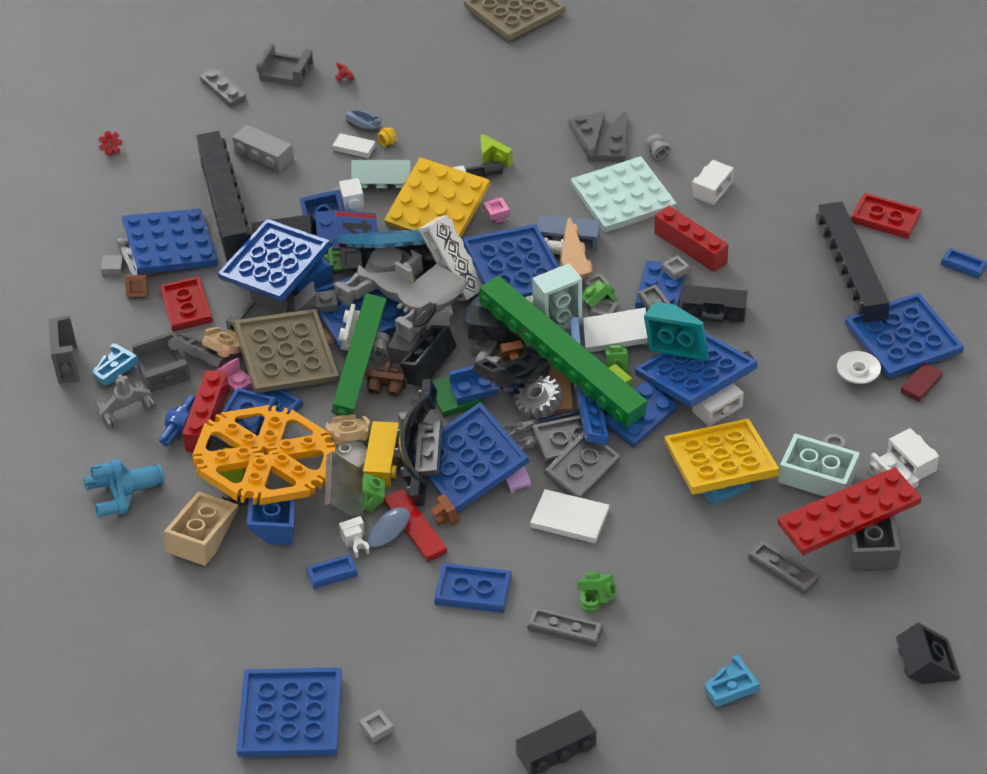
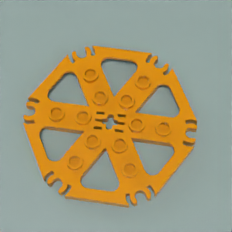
[192,405,336,505]

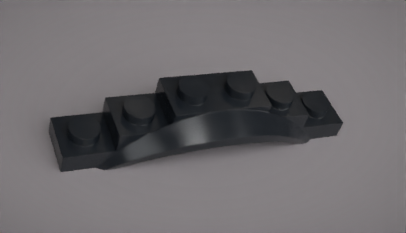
[340,238,462,275]
[472,346,549,387]
[395,379,438,507]

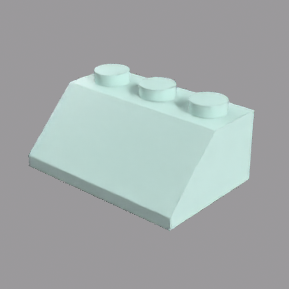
[351,160,414,189]

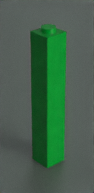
[331,293,386,416]

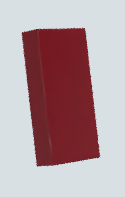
[900,363,943,402]

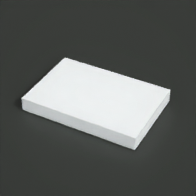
[583,308,648,353]
[530,489,610,544]

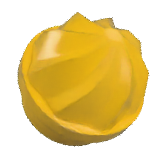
[377,127,397,147]

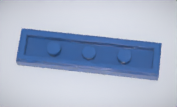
[575,386,609,446]

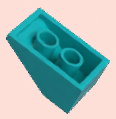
[644,302,709,361]

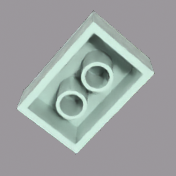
[532,263,582,331]
[778,433,860,497]

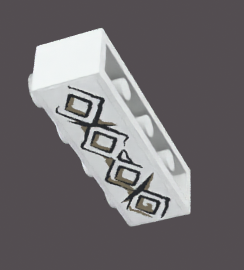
[419,215,483,301]

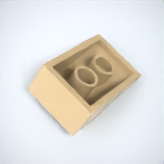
[164,491,239,566]

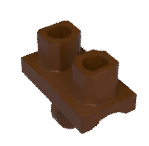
[365,361,407,397]

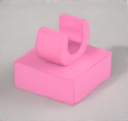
[483,197,510,224]

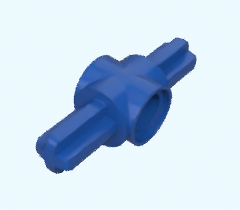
[159,395,196,447]

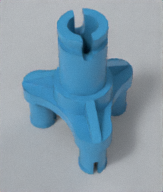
[83,459,164,518]

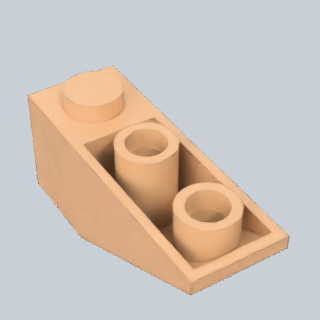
[559,218,593,282]

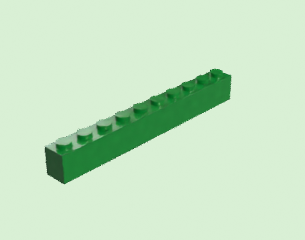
[479,276,647,428]

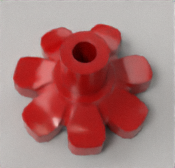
[335,62,354,82]
[98,131,122,155]

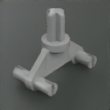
[95,374,157,428]

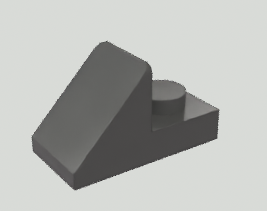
[294,281,338,313]

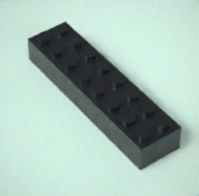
[196,131,251,262]

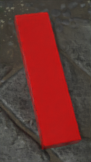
[383,488,447,562]

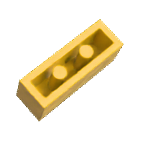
[363,421,399,487]

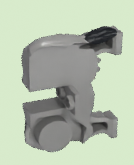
[334,246,467,342]

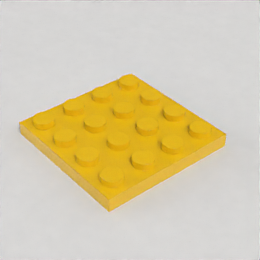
[384,157,491,238]
[664,418,779,495]

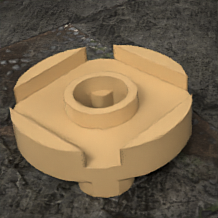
[202,327,242,357]
[326,414,370,445]

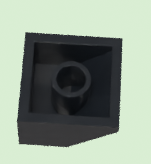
[896,622,961,685]

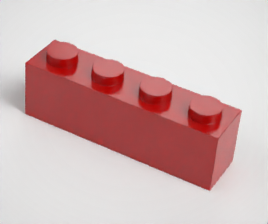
[654,206,729,272]
[182,370,230,452]

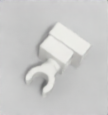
[339,516,370,558]

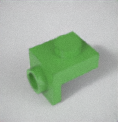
[323,247,353,272]
[582,280,617,308]
[605,345,628,374]
[362,474,385,513]
[577,571,617,604]

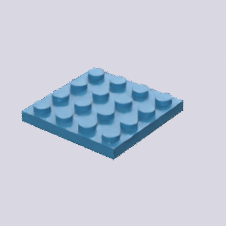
[337,229,426,248]

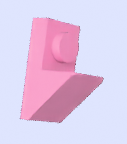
[214,358,253,392]

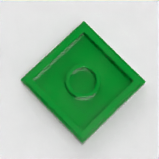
[432,377,484,417]

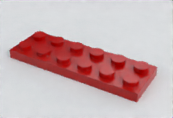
[777,467,922,556]

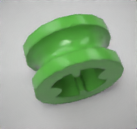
[580,590,601,613]

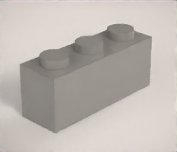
[232,125,294,172]

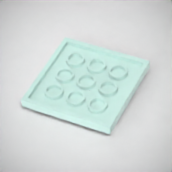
[570,156,677,233]

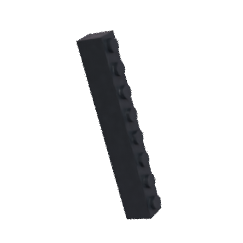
[816,201,890,322]

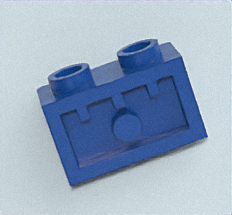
[449,366,499,405]

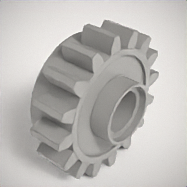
[515,375,563,420]

